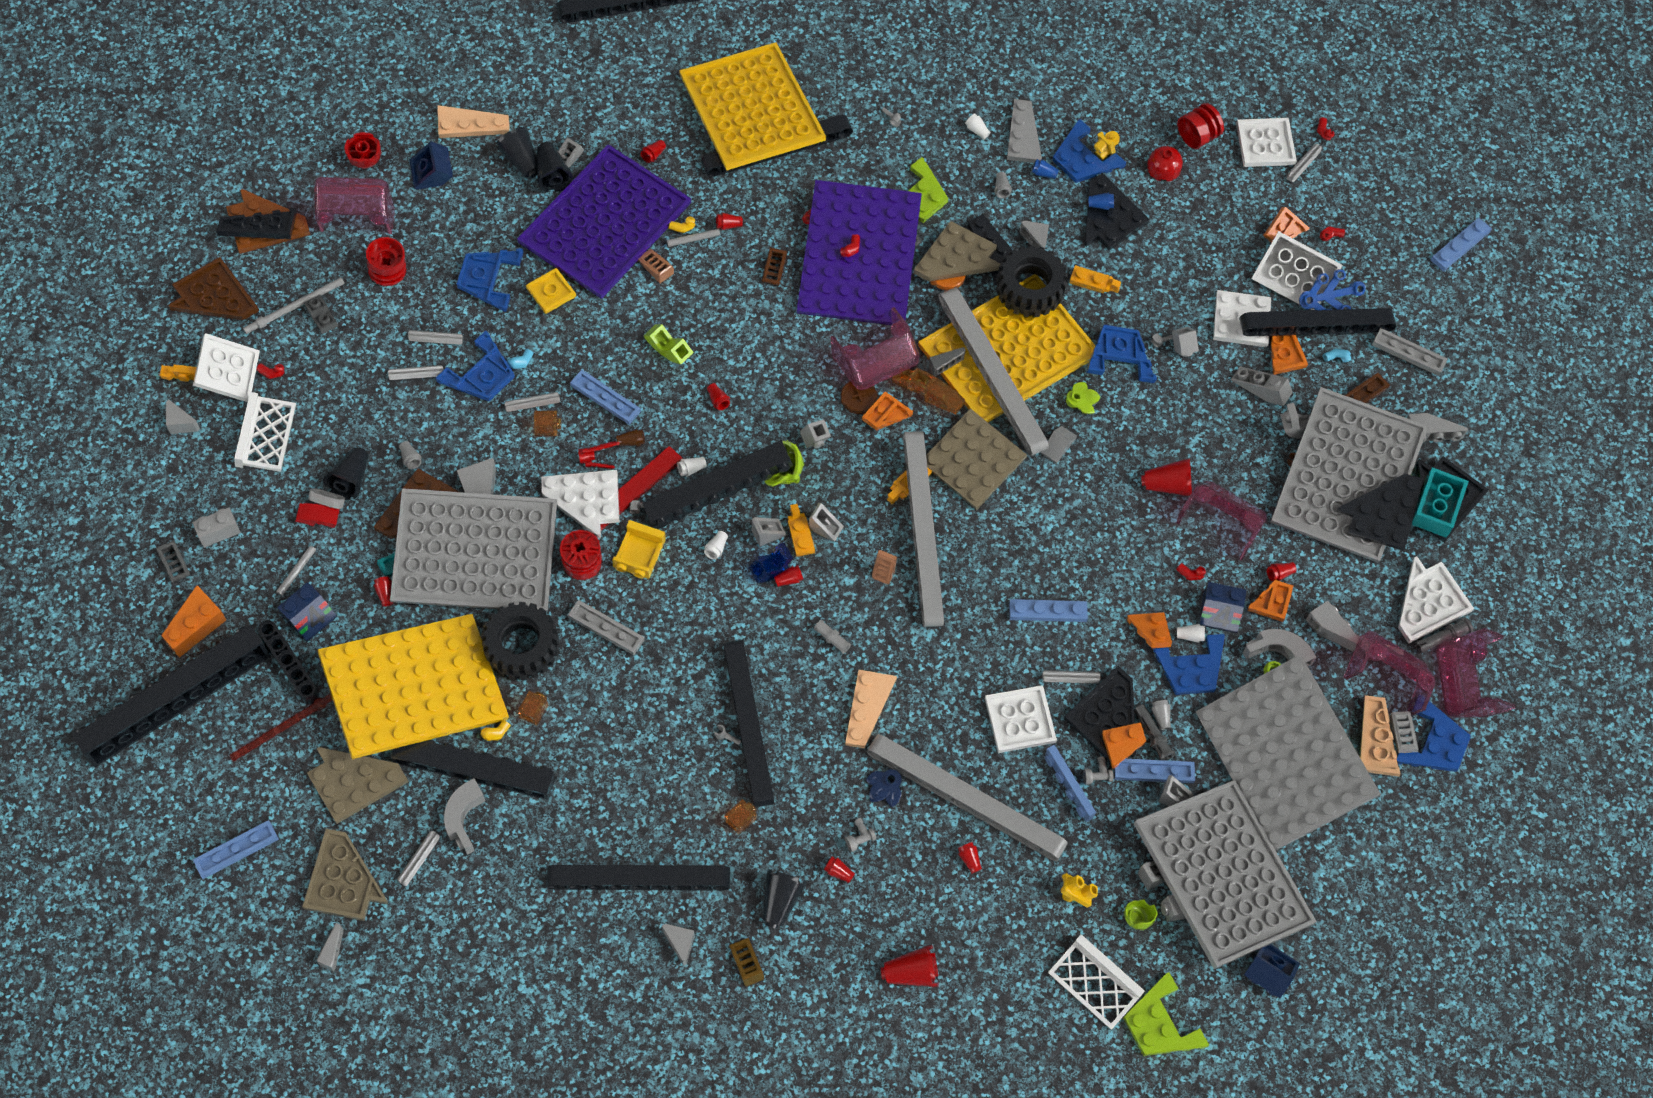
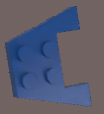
[1052,119,1126,183]
[457,248,523,312]
[1086,325,1157,383]
[436,331,515,401]
[1150,634,1225,695]
[1397,695,1471,772]

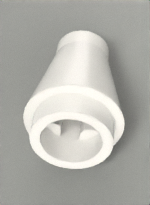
[965,114,991,140]
[677,457,707,477]
[704,531,728,560]
[1177,624,1205,643]

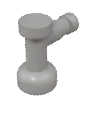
[1083,756,1113,785]
[845,818,876,852]

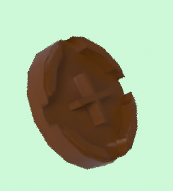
[841,379,878,414]

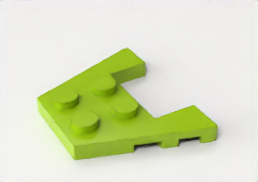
[908,157,948,223]
[1123,972,1210,1056]

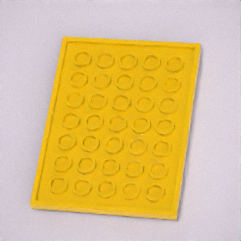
[679,42,826,170]
[918,274,1095,422]
[318,614,509,759]

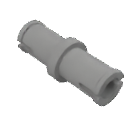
[814,620,851,654]

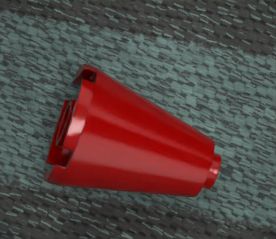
[1141,459,1192,496]
[881,945,939,987]

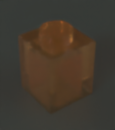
[534,411,562,436]
[518,691,549,726]
[725,799,757,835]

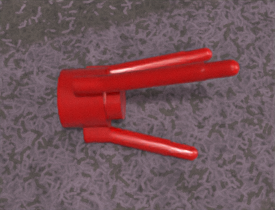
[578,441,620,469]

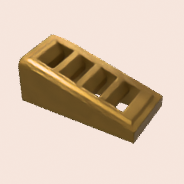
[729,938,764,987]

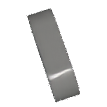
[308,488,345,509]

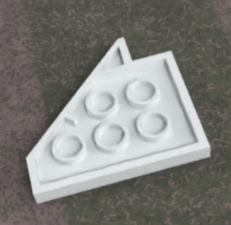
[541,470,620,538]
[1398,556,1474,644]

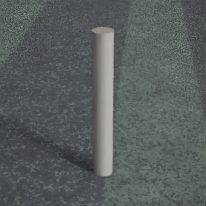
[667,229,720,247]
[276,546,316,596]

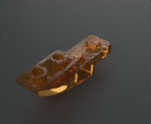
[892,366,965,414]

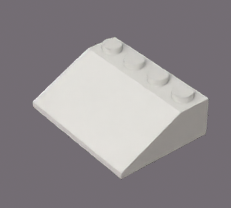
[1251,231,1343,310]

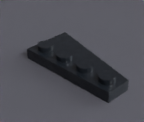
[217,208,297,239]
[968,214,1012,285]

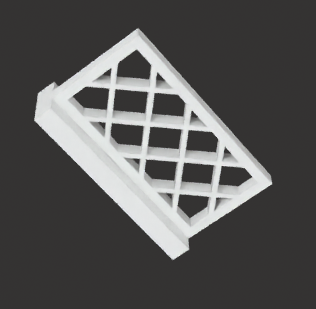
[234,392,296,472]
[1048,935,1145,1030]

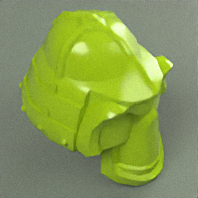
[764,440,804,487]

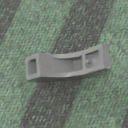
[1280,403,1310,439]
[1243,629,1316,666]
[444,778,485,855]

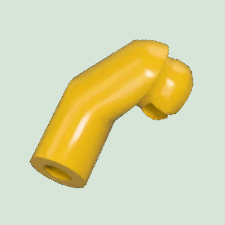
[669,216,695,233]
[480,720,511,741]

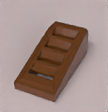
[762,247,787,286]

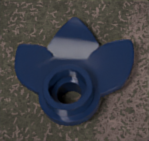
[866,769,902,807]

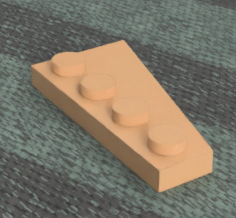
[438,105,510,138]
[845,670,897,749]
[1360,695,1400,776]

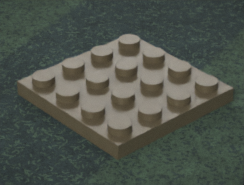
[926,409,1027,510]

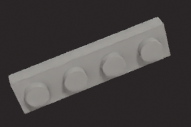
[1372,328,1447,376]
[568,600,645,655]

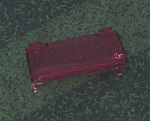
[314,177,395,234]
[830,307,920,390]
[1176,481,1267,561]
[1436,628,1516,718]
[1343,631,1435,716]

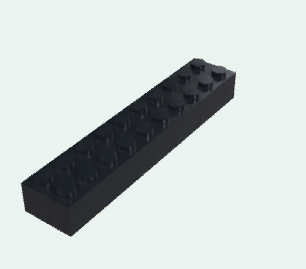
[72,624,271,768]

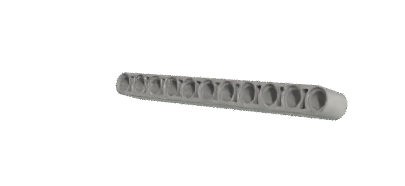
[939,287,1049,456]
[903,431,944,627]
[867,734,1068,861]

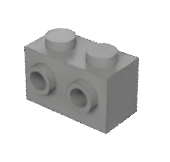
[192,508,241,548]

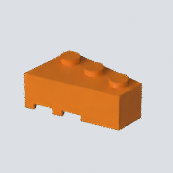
[161,585,226,658]

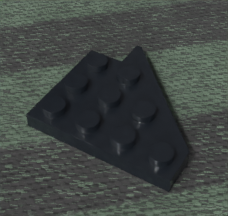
[1085,173,1150,251]
[1416,456,1489,543]
[1337,474,1423,551]
[1064,666,1136,759]

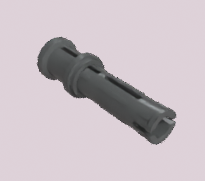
[1415,617,1474,654]
[1134,704,1176,761]

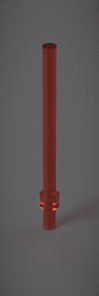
[229,693,333,762]

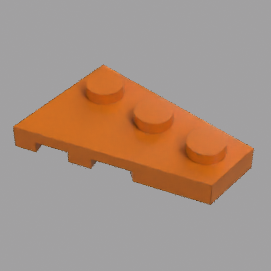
[1271,335,1308,375]

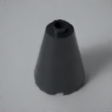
[496,127,538,179]
[537,142,573,192]
[323,447,369,500]
[763,869,807,929]

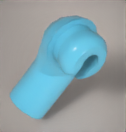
[1323,348,1351,363]
[507,349,534,369]

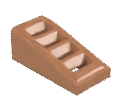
[638,249,674,283]
[872,550,897,584]

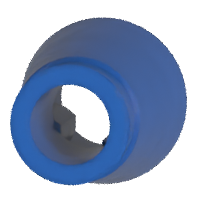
[1032,159,1059,179]
[1089,192,1114,210]

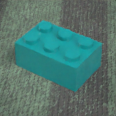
[1411,467,1469,538]

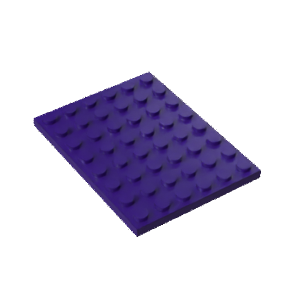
[517,144,692,299]
[797,180,922,327]

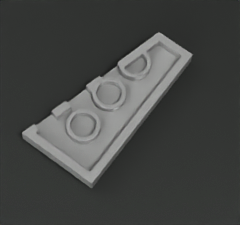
[1007,99,1042,163]

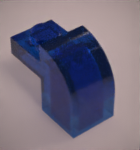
[749,543,794,583]

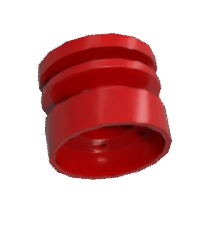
[1177,103,1224,149]
[366,237,406,286]
[560,530,603,580]

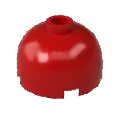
[344,132,381,169]
[1147,146,1183,182]

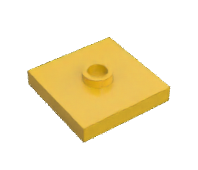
[526,268,576,314]

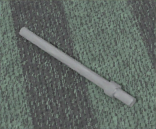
[243,277,345,334]

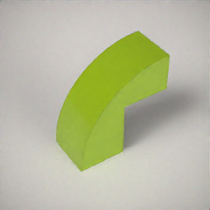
[643,324,694,364]

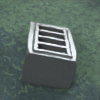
[928,347,966,377]
[156,540,190,583]

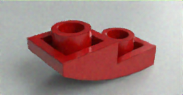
[295,503,340,528]

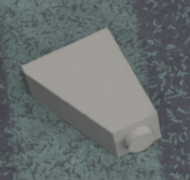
[457,458,496,495]

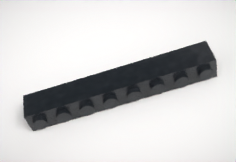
[642,440,794,529]
[391,739,555,800]

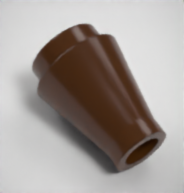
[616,428,645,446]

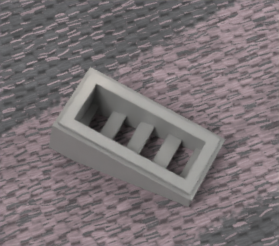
[558,137,584,167]
[1389,711,1418,753]
[317,923,343,972]

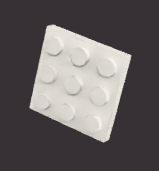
[1236,118,1297,167]
[1213,290,1271,347]
[193,333,260,402]
[985,685,1057,753]

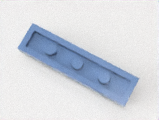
[1431,218,1492,272]
[570,370,641,425]
[1009,599,1088,622]
[1045,745,1096,822]
[1114,759,1195,783]
[193,820,279,879]

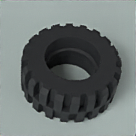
[996,246,1068,317]
[481,602,559,681]

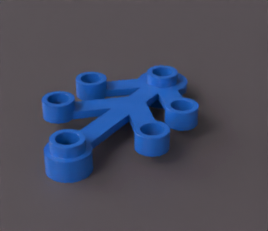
[1299,269,1366,310]

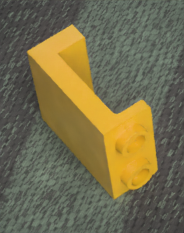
[612,520,666,579]

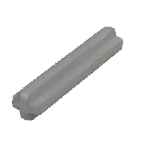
[1286,143,1322,182]
[408,330,463,345]
[388,365,444,380]
[505,392,560,412]
[1042,670,1100,684]
[397,831,440,886]

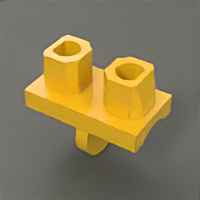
[1094,131,1120,161]
[1061,873,1098,908]

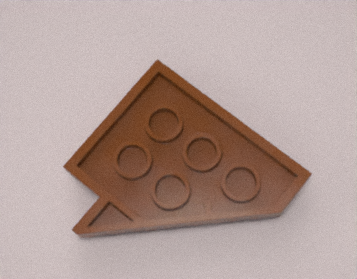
[226,189,311,254]

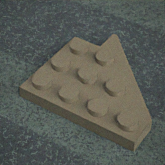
[913,221,1000,282]
[307,747,409,824]
[302,829,388,921]

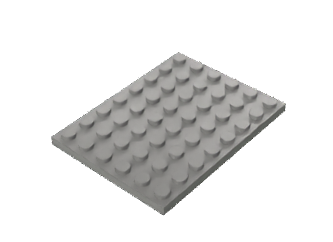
[1270,387,1428,563]
[390,488,557,612]
[1196,654,1381,851]
[1133,780,1317,969]

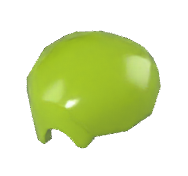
[1124,899,1158,930]

